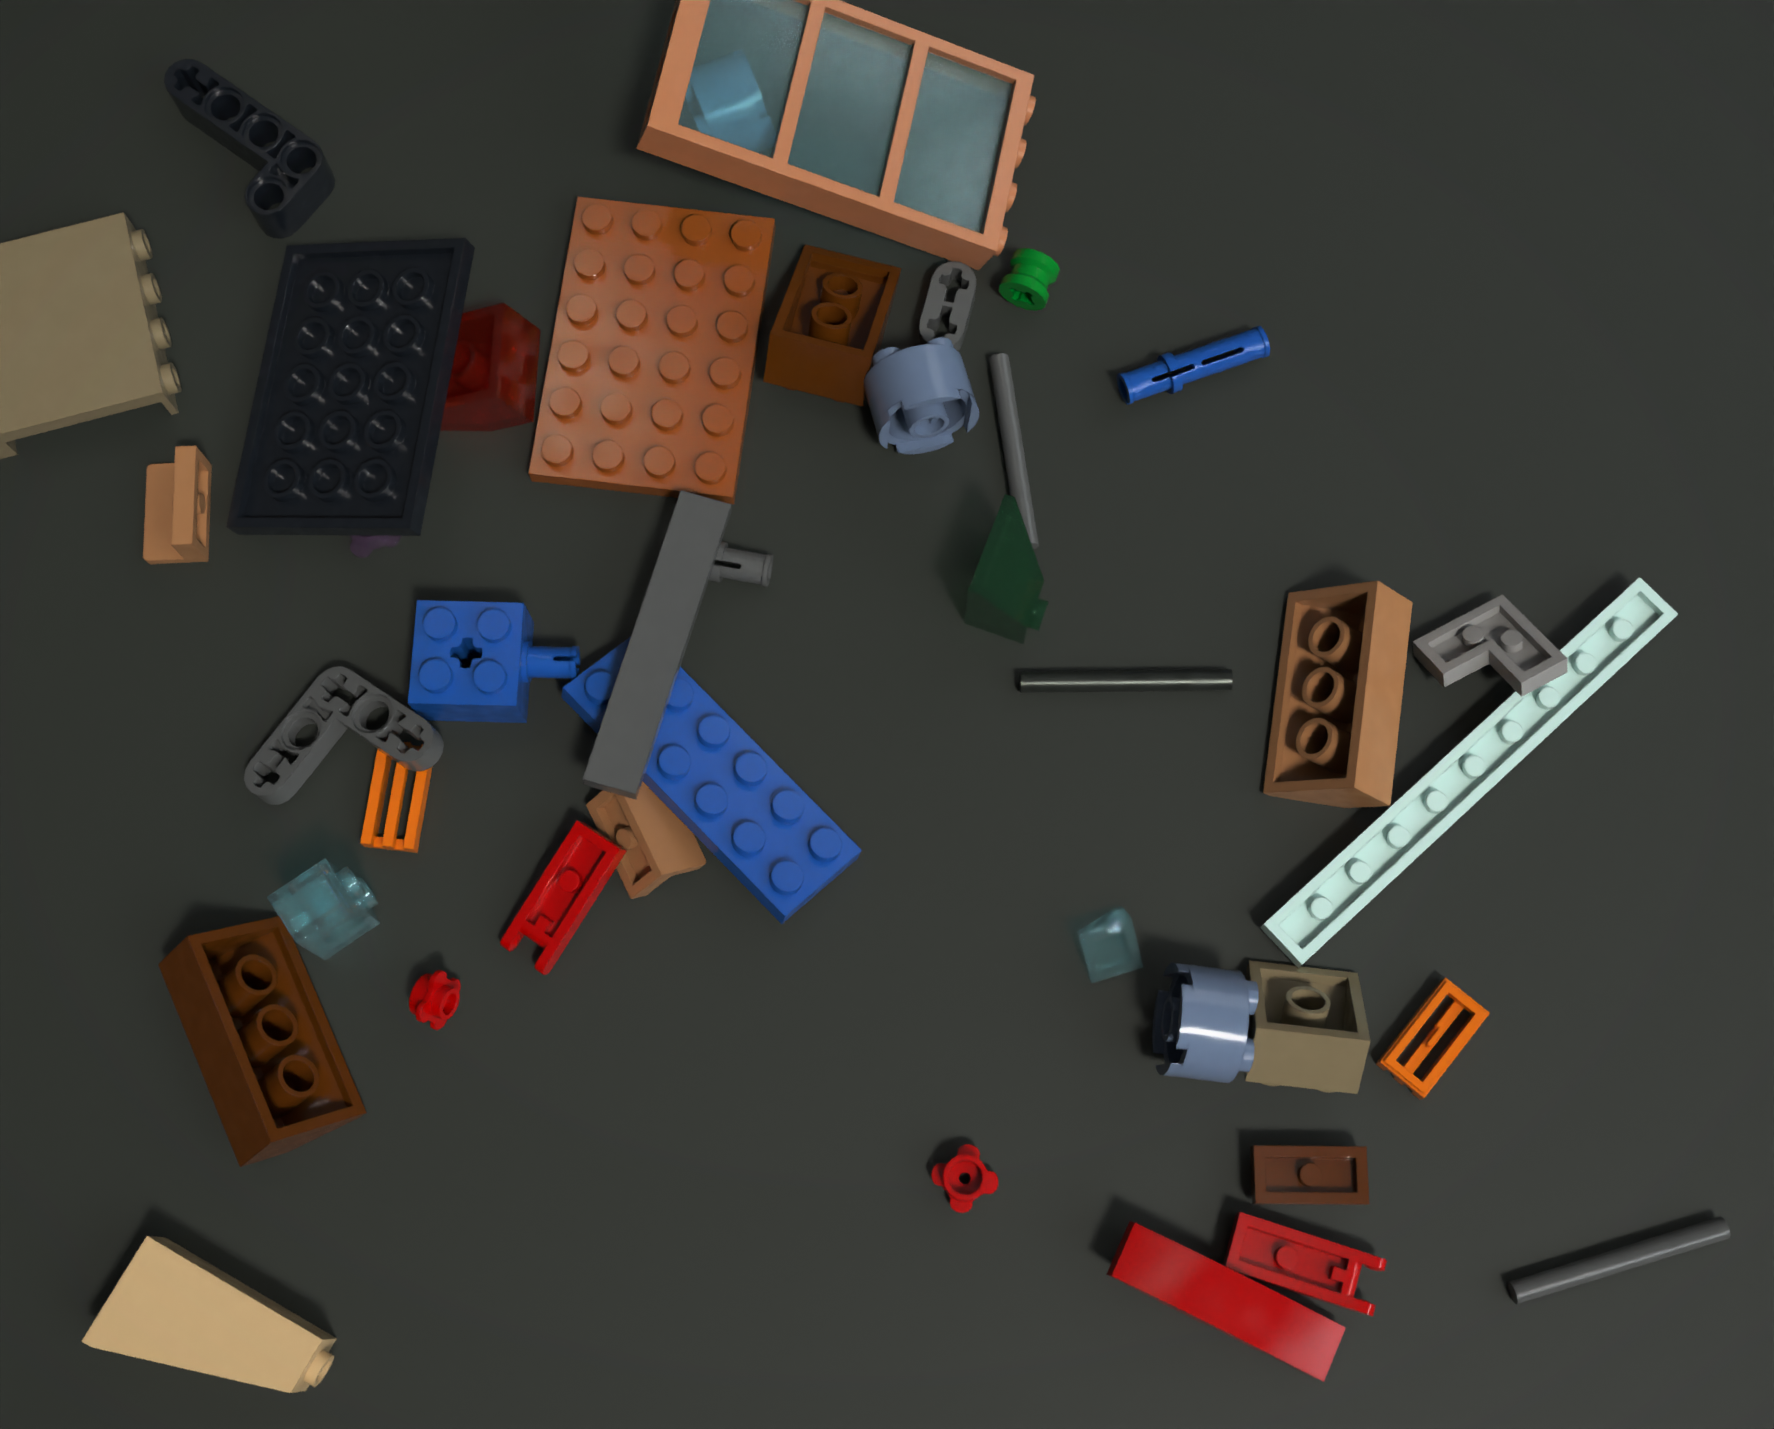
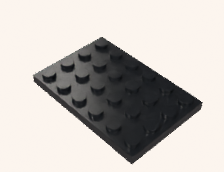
[226,238,475,536]

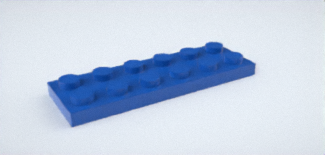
[561,637,862,924]

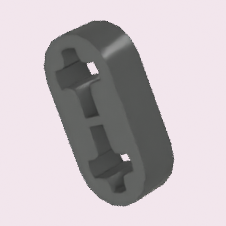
[919,261,976,351]

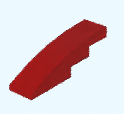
[1107,1221,1346,1382]

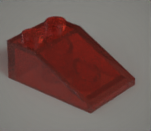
[440,303,541,431]

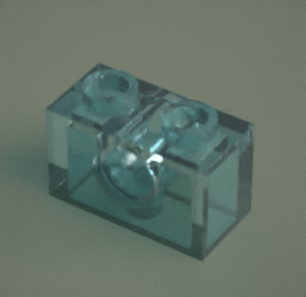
[267,858,380,960]

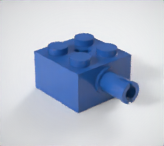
[408,600,580,723]

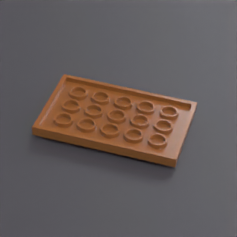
[528,197,776,504]

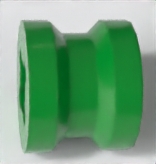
[999,248,1060,311]

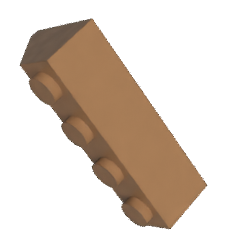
[1263,581,1413,808]

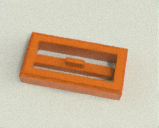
[360,742,433,853]
[1376,977,1490,1100]

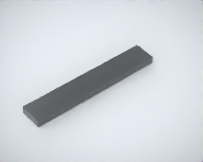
[582,490,732,800]

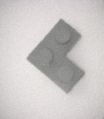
[1413,594,1568,697]

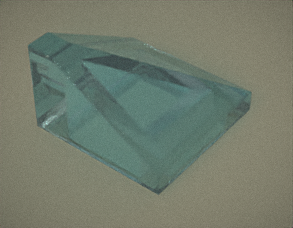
[1077,906,1144,983]

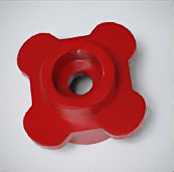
[409,970,461,1030]
[931,1144,998,1213]

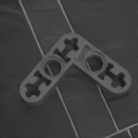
[244,666,444,805]

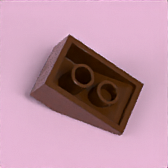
[763,244,902,407]

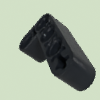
[164,59,335,239]

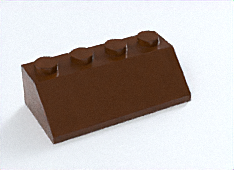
[158,915,367,1167]

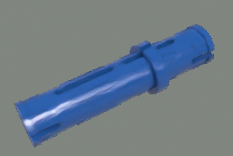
[1116,326,1270,405]

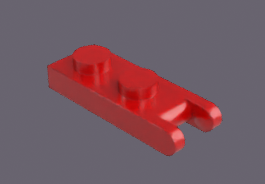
[500,820,627,975]
[1222,1212,1387,1317]

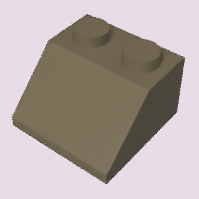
[1244,960,1371,1094]

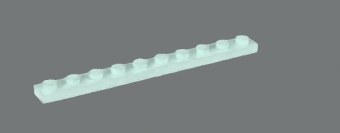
[1260,577,1678,968]

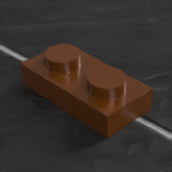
[1250,1145,1369,1205]

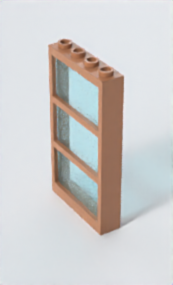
[636,0,1036,271]

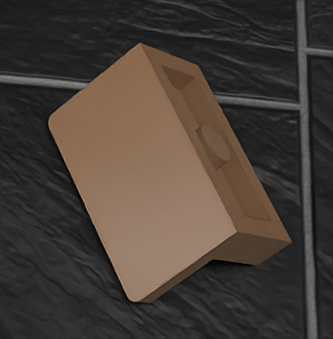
[143,445,212,564]
[586,781,706,899]

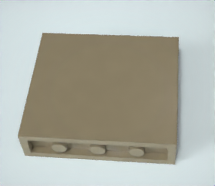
[0,212,182,459]

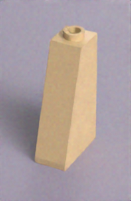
[82,1236,337,1393]

